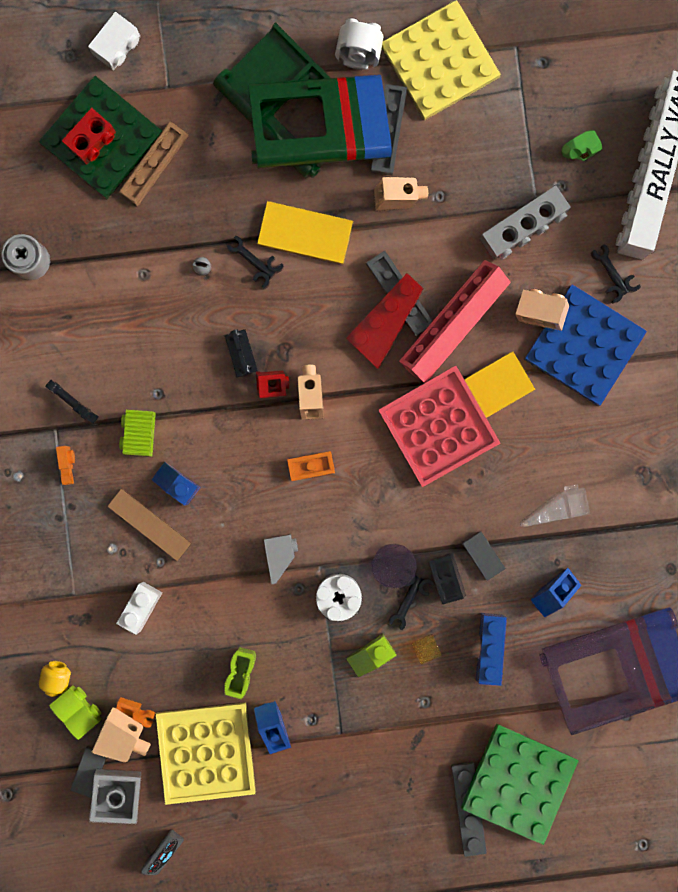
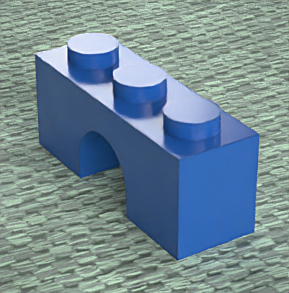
[476,613,507,686]

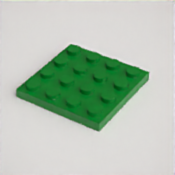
[461,723,579,845]

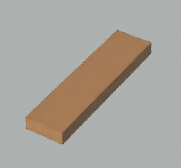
[119,121,188,206]
[108,489,192,561]

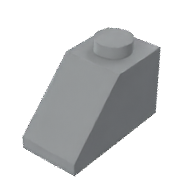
[264,534,298,584]

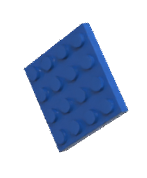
[524,284,647,406]

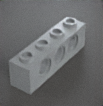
[480,186,571,260]

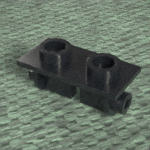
[224,329,258,378]

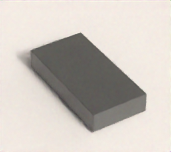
[462,531,506,581]
[71,746,107,798]

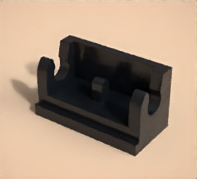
[429,553,466,605]

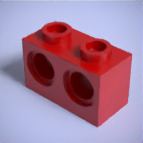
[62,108,116,165]

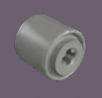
[1,234,50,281]

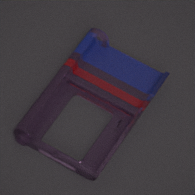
[539,607,678,736]

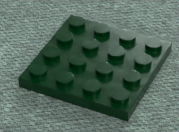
[39,75,162,199]

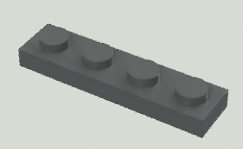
[371,84,407,176]
[366,251,433,337]
[451,762,487,857]

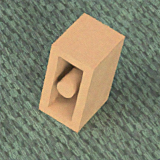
[516,289,569,331]

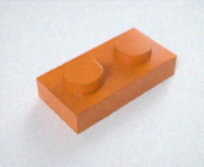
[287,451,335,481]

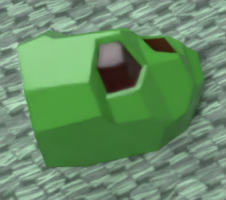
[561,130,602,161]

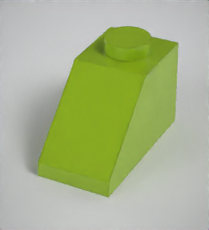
[346,634,397,677]

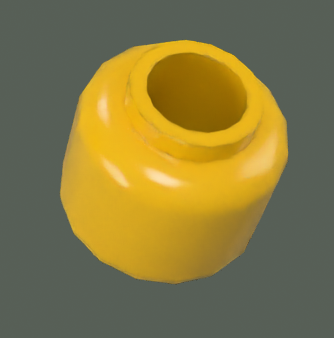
[39,661,71,697]

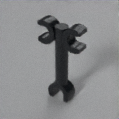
[227,236,284,289]
[591,244,641,304]
[45,379,99,424]
[389,569,434,630]

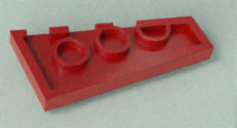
[346,273,424,369]

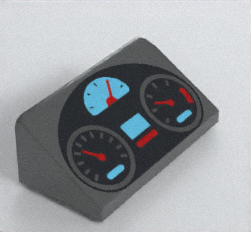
[141,829,184,875]

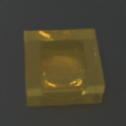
[412,634,442,665]

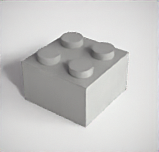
[90,769,141,824]

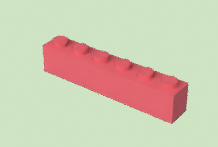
[399,260,511,383]

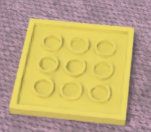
[382,0,501,120]
[156,702,256,805]

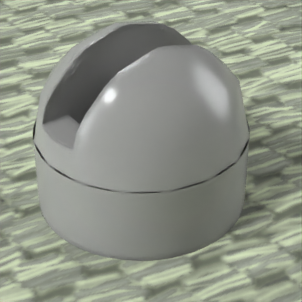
[193,257,211,276]

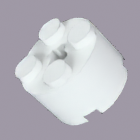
[335,18,383,70]
[316,574,362,621]

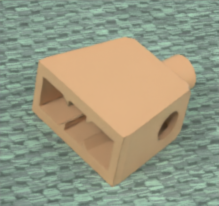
[374,177,428,211]
[298,365,324,420]
[92,707,151,762]

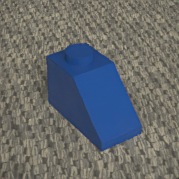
[152,462,201,506]
[531,568,581,618]
[254,701,291,754]

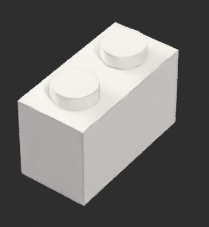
[88,12,140,70]
[116,582,162,635]

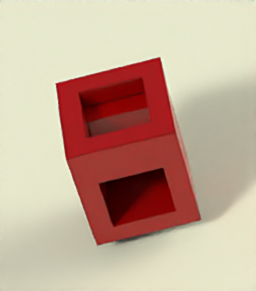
[256,370,289,398]

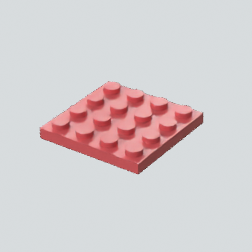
[379,366,501,487]

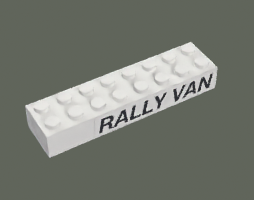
[616,70,678,260]

